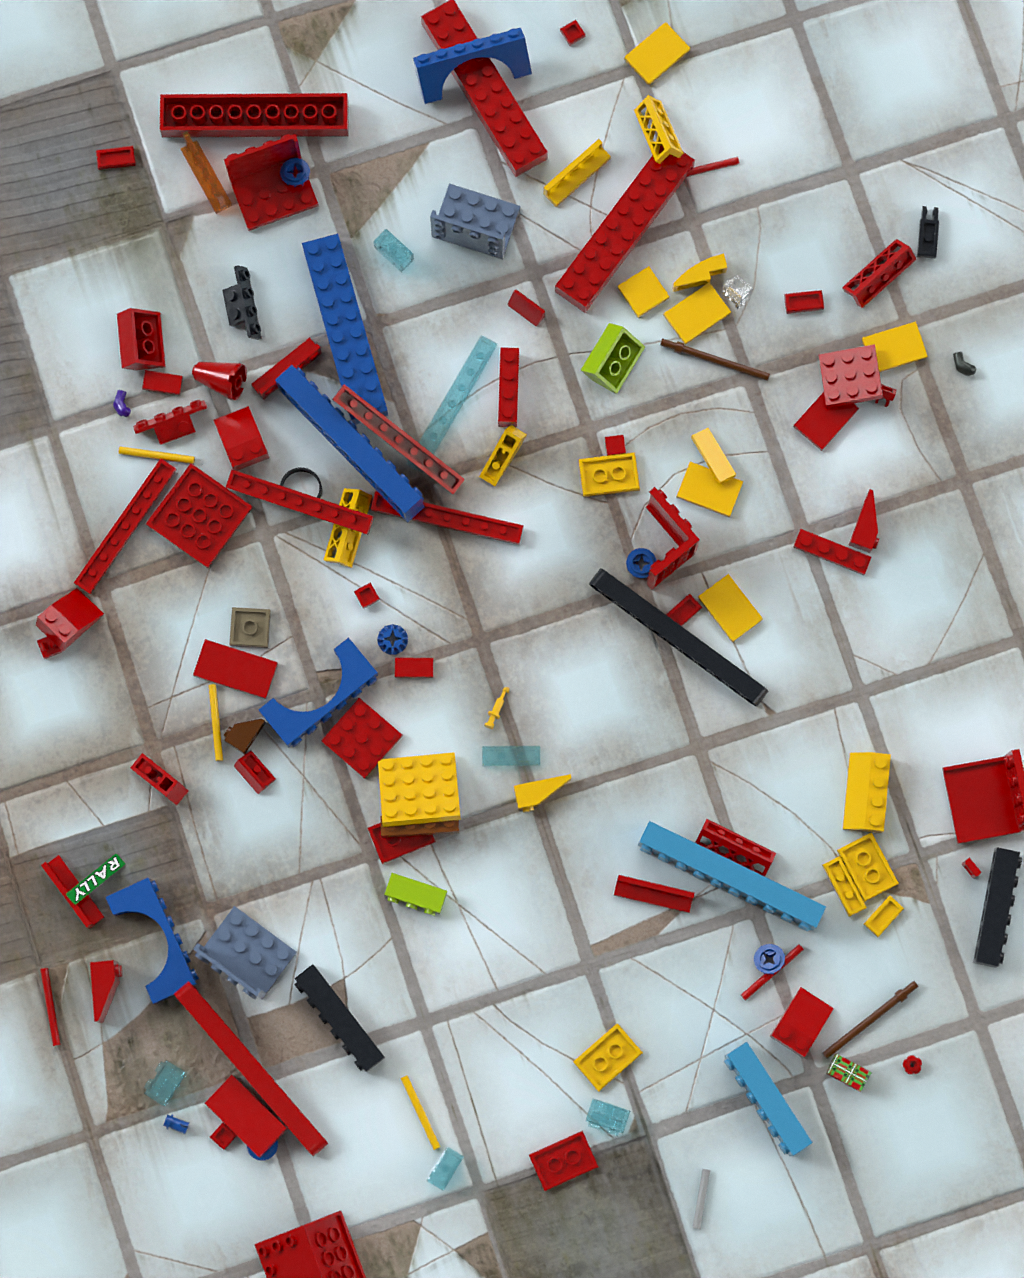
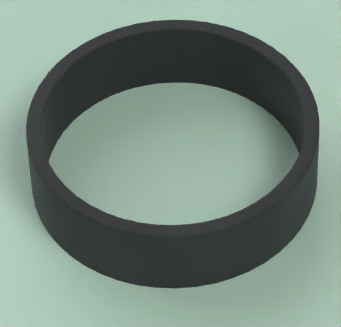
[280,467,322,498]

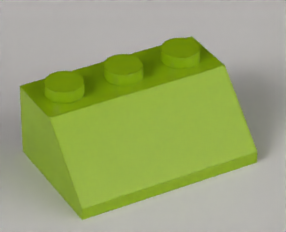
[581,323,645,394]

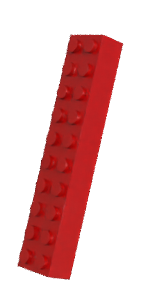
[421,0,548,178]
[160,93,349,138]
[555,145,695,313]

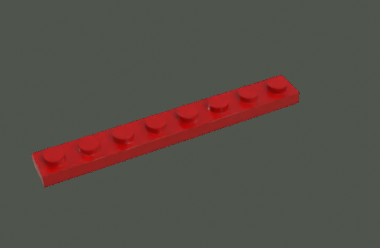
[74,458,177,594]
[226,469,374,535]
[371,491,524,545]

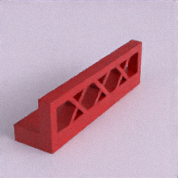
[842,239,917,308]
[251,337,322,400]
[695,819,776,877]
[41,855,105,929]
[614,875,695,913]

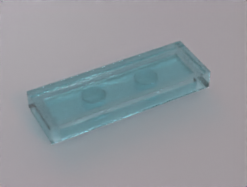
[482,746,540,766]

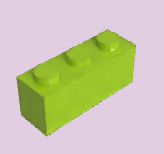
[384,873,447,916]

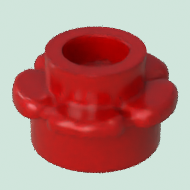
[903,1055,922,1075]

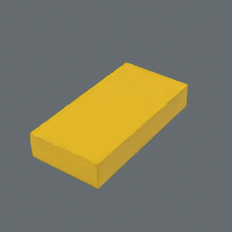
[864,895,904,937]

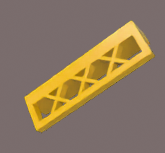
[634,95,683,164]
[543,139,611,207]
[324,488,372,568]

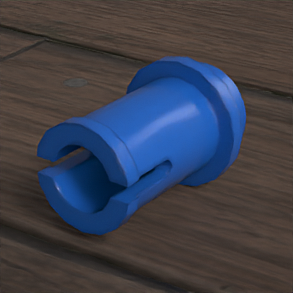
[163,1114,190,1134]

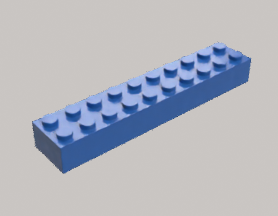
[302,233,388,425]
[275,365,424,523]

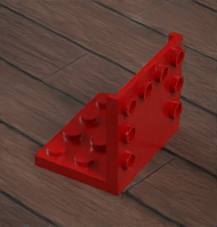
[224,134,319,231]
[645,487,700,590]
[942,749,1024,844]
[254,1210,366,1278]

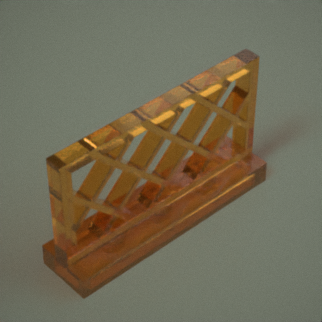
[181,131,232,214]

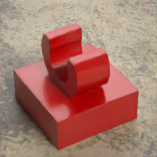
[875,384,897,407]
[37,637,62,659]

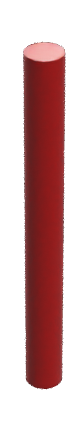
[687,157,739,177]
[741,944,804,1001]
[40,968,61,1046]

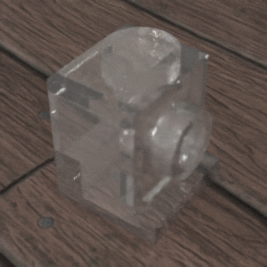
[722,275,753,309]

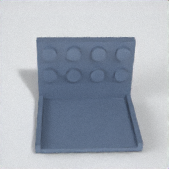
[430,183,520,259]
[193,906,297,999]

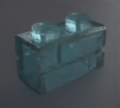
[373,229,414,272]
[144,1060,187,1106]
[585,1098,630,1136]
[427,1146,464,1191]

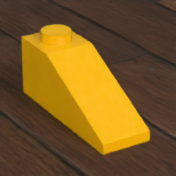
[479,425,527,486]
[514,774,571,812]

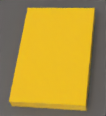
[624,22,690,85]
[663,282,731,345]
[861,321,928,372]
[578,452,640,497]
[677,461,743,517]
[698,574,763,643]
[837,832,899,902]
[573,1023,643,1092]

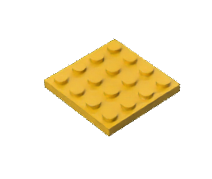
[378,752,461,827]

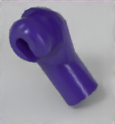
[113,390,131,417]

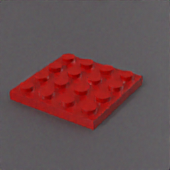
[146,463,253,568]

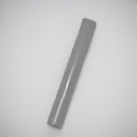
[692,1169,710,1229]

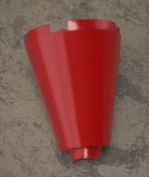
[192,362,247,400]

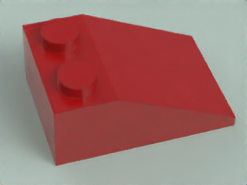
[214,406,269,471]
[36,588,104,651]
[90,960,123,1023]
[770,987,834,1058]

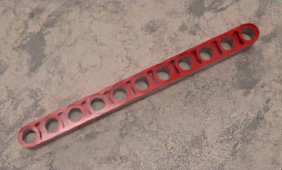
[174,981,328,1157]

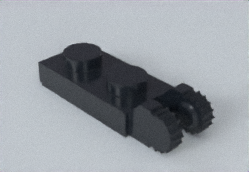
[917,206,939,259]

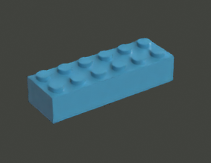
[724,1042,813,1156]

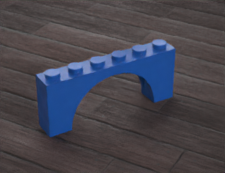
[413,27,532,104]
[259,637,378,748]
[106,878,199,1005]

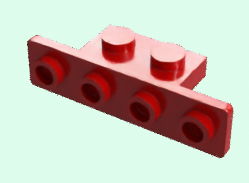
[133,400,207,445]

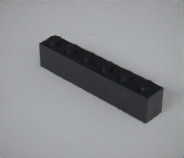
[973,847,1022,968]
[294,964,385,1072]

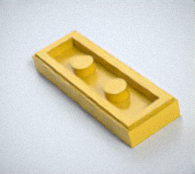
[691,428,736,484]
[822,856,867,917]

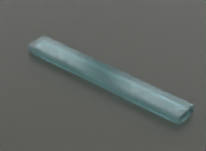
[406,335,498,473]

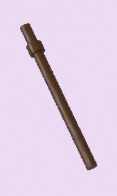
[660,338,770,381]
[822,981,919,1059]

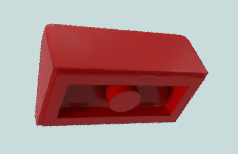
[508,289,545,326]
[234,750,276,794]

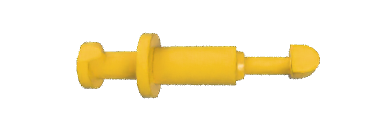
[484,687,509,729]

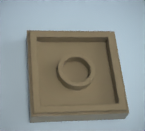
[229,607,271,648]

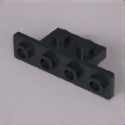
[222,265,262,340]

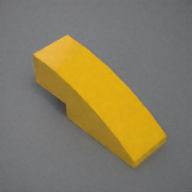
[672,253,727,292]

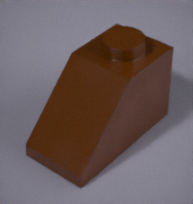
[224,718,266,755]

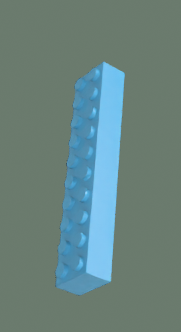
[638,821,826,932]

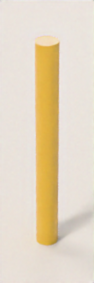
[118,446,195,464]
[208,684,223,761]
[400,1075,441,1150]

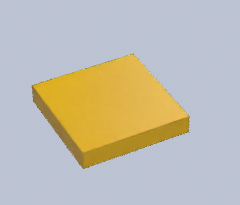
[617,266,670,318]

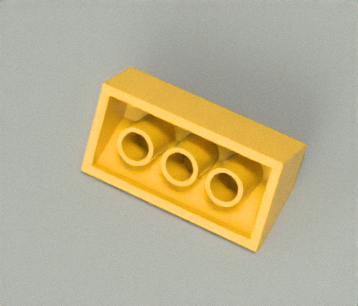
[843,752,891,833]

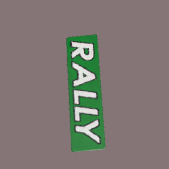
[66,854,125,905]

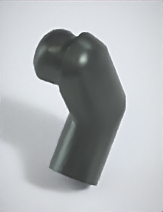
[953,352,976,376]

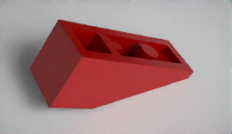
[848,489,879,553]
[130,753,189,806]

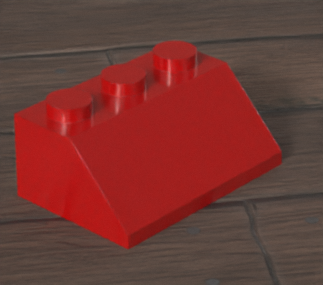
[117,308,166,370]

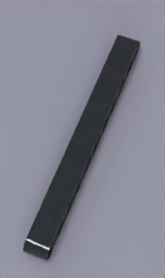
[589,568,769,707]

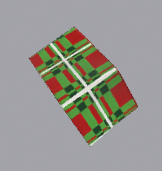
[826,1053,872,1092]

